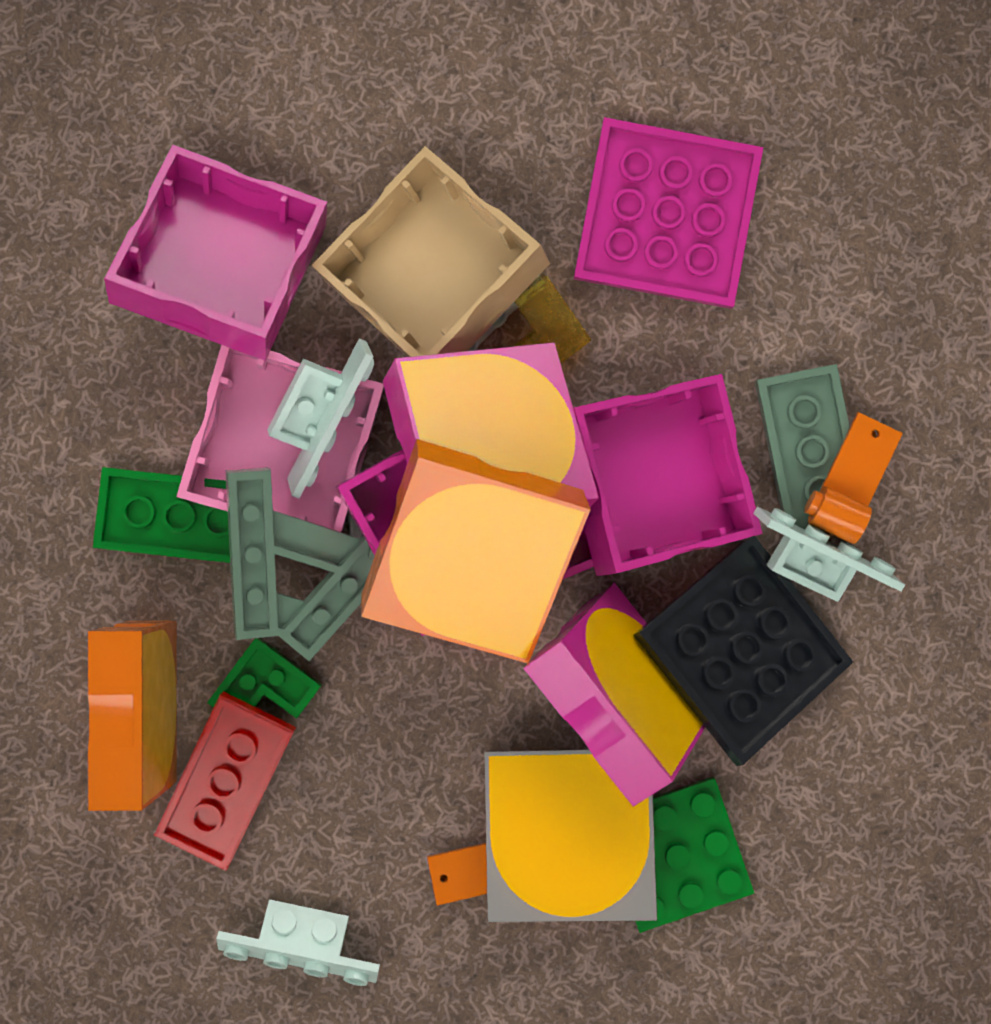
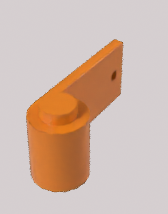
[804,412,903,544]
[427,843,487,906]

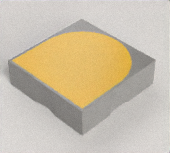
[484,750,657,922]

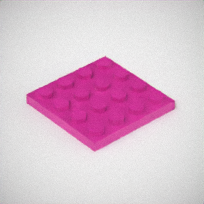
[573,117,764,309]

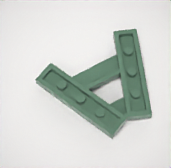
[225,467,375,661]

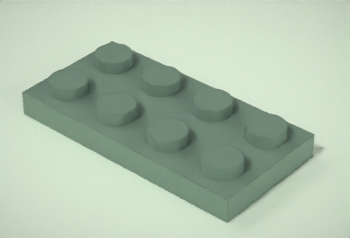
[754,364,850,532]

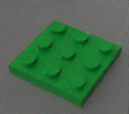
[635,776,755,933]

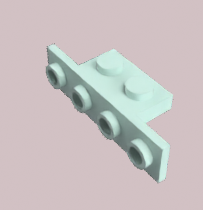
[267,338,374,499]
[753,506,905,602]
[216,899,380,986]

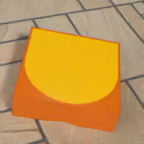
[361,439,591,664]
[88,621,177,811]

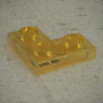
[512,274,592,364]

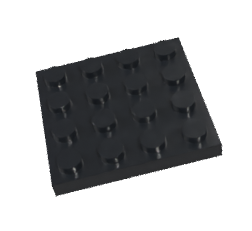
[633,536,853,766]

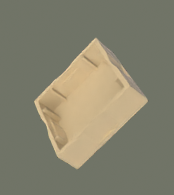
[311,146,550,357]

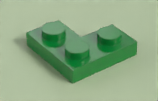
[207,638,323,719]

